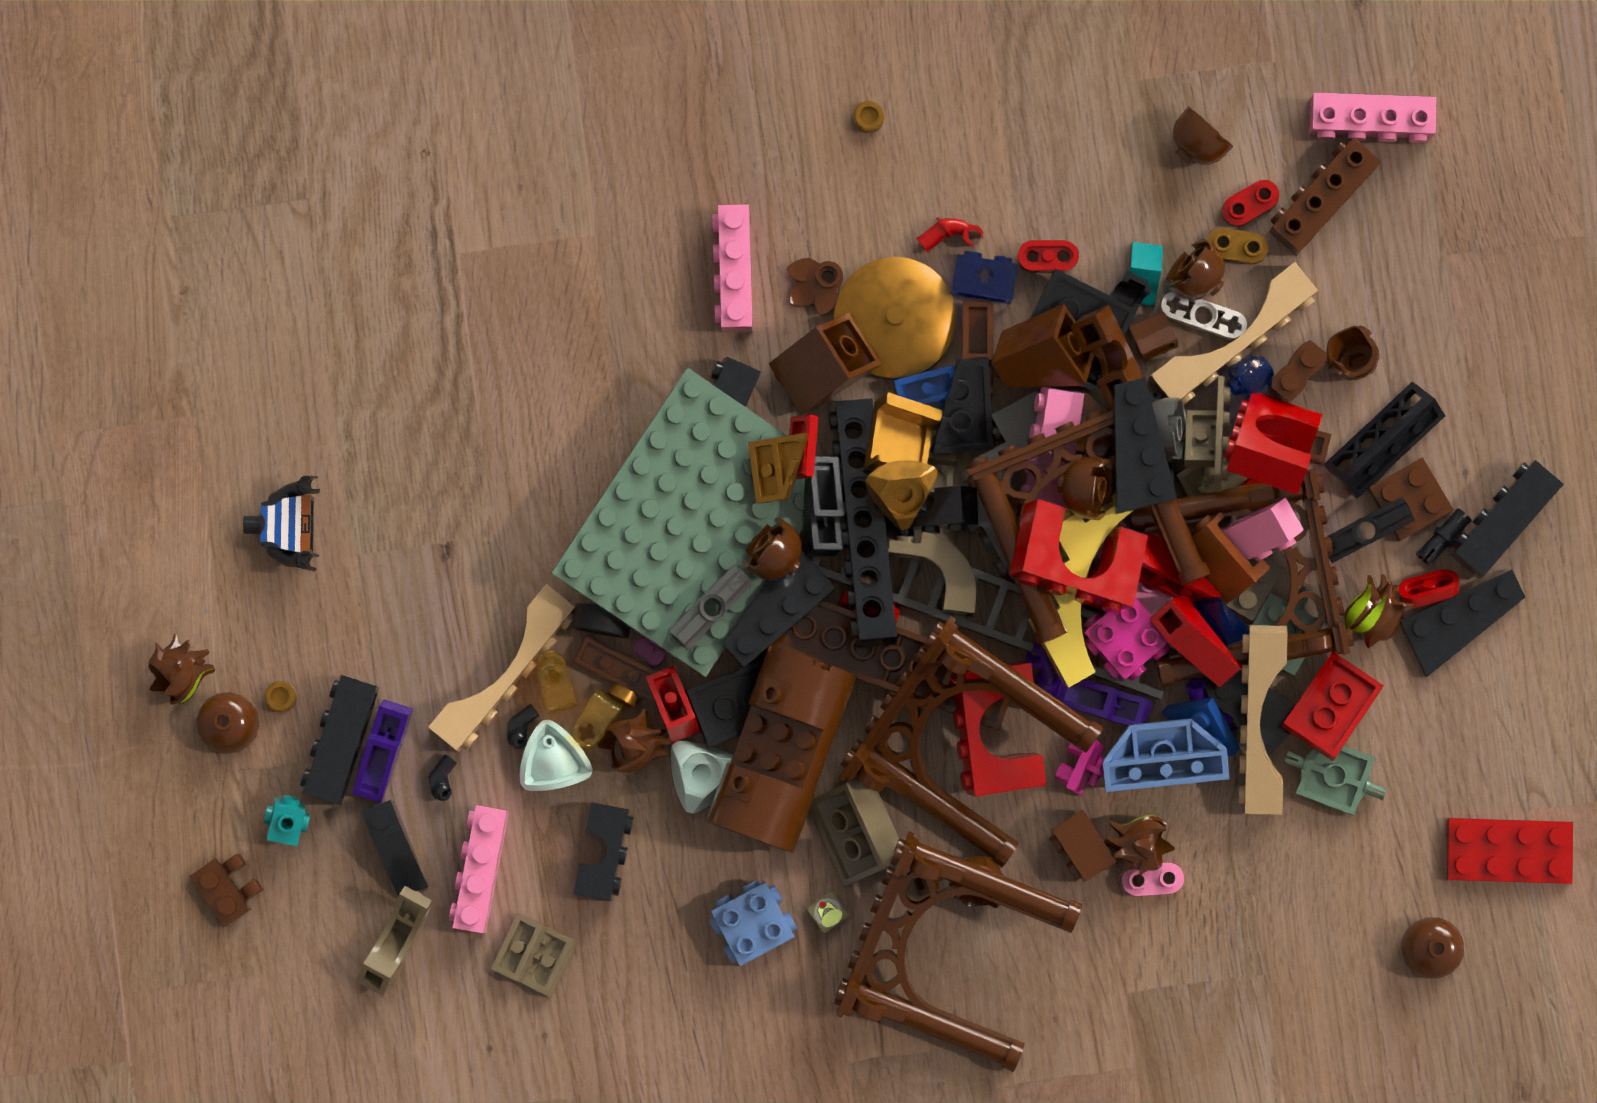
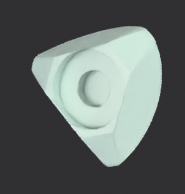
[520,719,593,791]
[671,741,733,814]

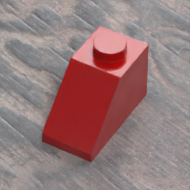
[646,666,700,743]

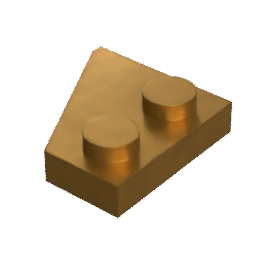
[748,433,808,504]

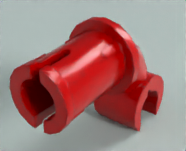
[916,217,984,253]

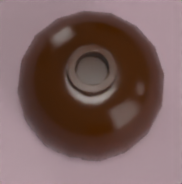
[1173,106,1233,165]
[1165,239,1225,301]
[1058,457,1112,520]
[742,518,802,581]
[196,692,259,754]
[1401,917,1464,979]

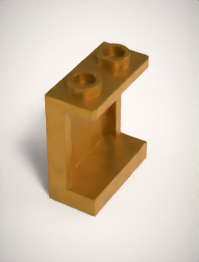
[864,392,943,472]

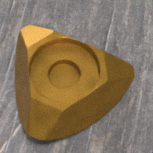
[865,460,939,530]

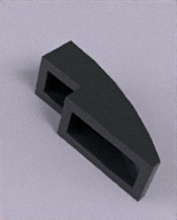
[804,456,844,556]

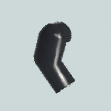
[507,704,540,749]
[428,754,457,801]

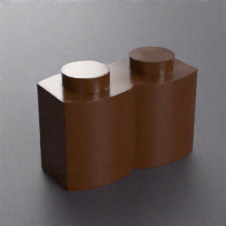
[1268,340,1327,403]

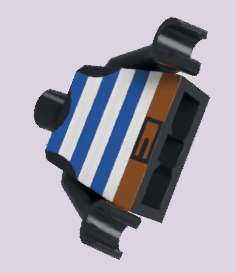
[243,476,320,572]

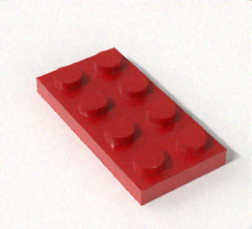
[1446,818,1573,884]

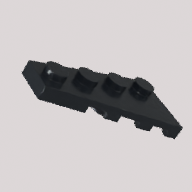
[1113,377,1177,515]

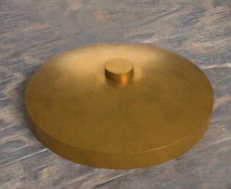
[834,257,956,380]

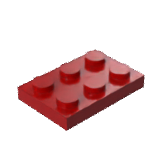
[1281,652,1384,761]

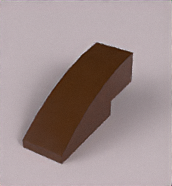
[962,301,993,400]

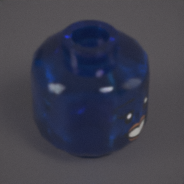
[1227,354,1274,400]

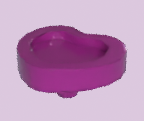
[634,637,666,666]

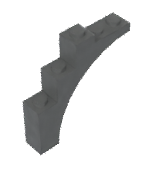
[966,386,1061,582]

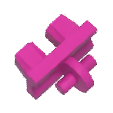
[1055,740,1105,796]

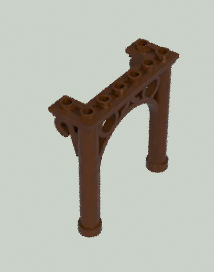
[961,405,1211,645]
[1128,469,1354,687]
[839,616,1103,868]
[834,831,1083,1072]

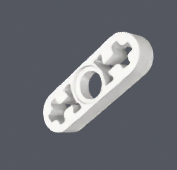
[1160,292,1247,340]

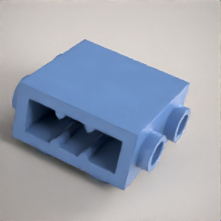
[709,879,798,966]

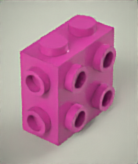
[1083,597,1170,681]

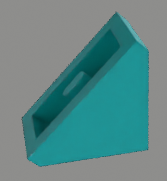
[1128,242,1163,307]

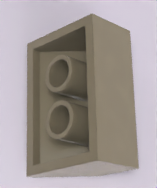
[809,778,899,887]

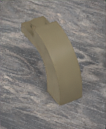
[888,532,976,617]
[356,886,432,996]

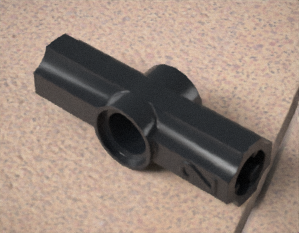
[1328,497,1415,563]

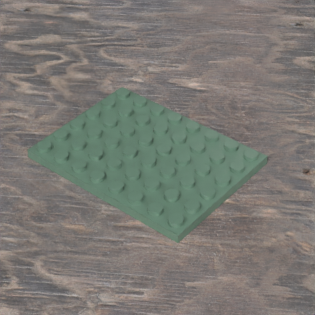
[550,368,816,677]

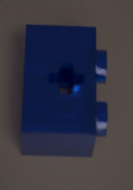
[951,251,1018,304]

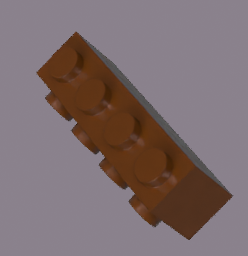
[1269,137,1382,256]

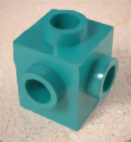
[263,795,310,846]

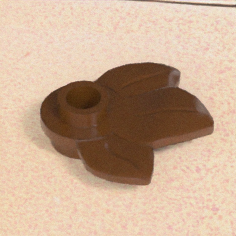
[787,258,843,315]

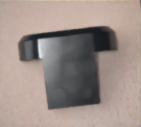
[1029,268,1151,391]
[685,648,768,748]

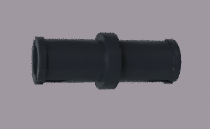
[1416,508,1472,566]

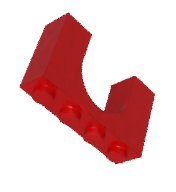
[1224,391,1323,495]
[1009,499,1148,613]
[949,661,1046,797]

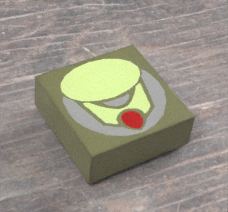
[806,891,849,934]

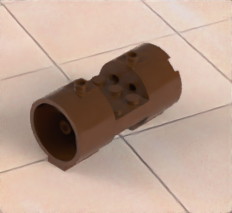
[706,646,857,853]

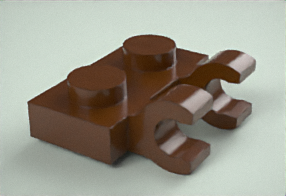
[189,854,264,927]

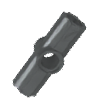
[668,565,753,650]

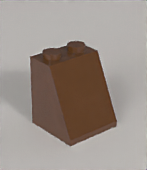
[991,304,1095,387]
[768,313,882,415]

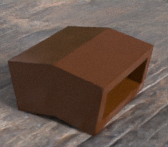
[1128,312,1178,362]

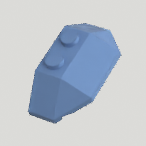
[1102,718,1230,792]

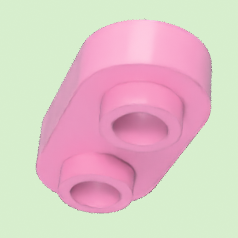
[1121,863,1184,896]

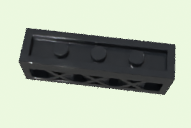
[1323,381,1445,499]

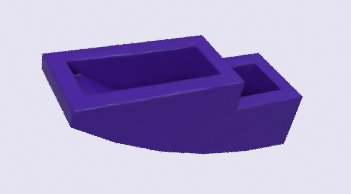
[1051,675,1153,727]
[352,699,413,803]

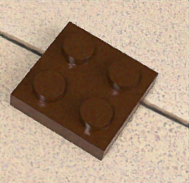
[1368,457,1454,542]

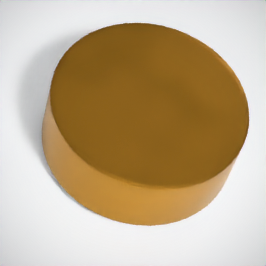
[854,101,884,133]
[265,681,297,712]
[607,683,639,709]

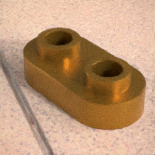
[1207,228,1268,265]

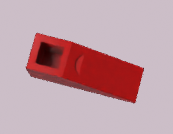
[1150,595,1243,687]

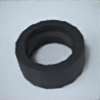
[572,603,631,638]

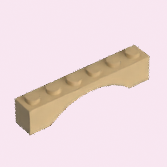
[1149,262,1318,405]
[428,584,575,752]
[1239,625,1288,815]

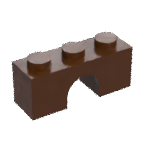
[1070,305,1149,408]

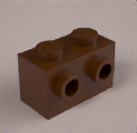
[1049,809,1117,882]

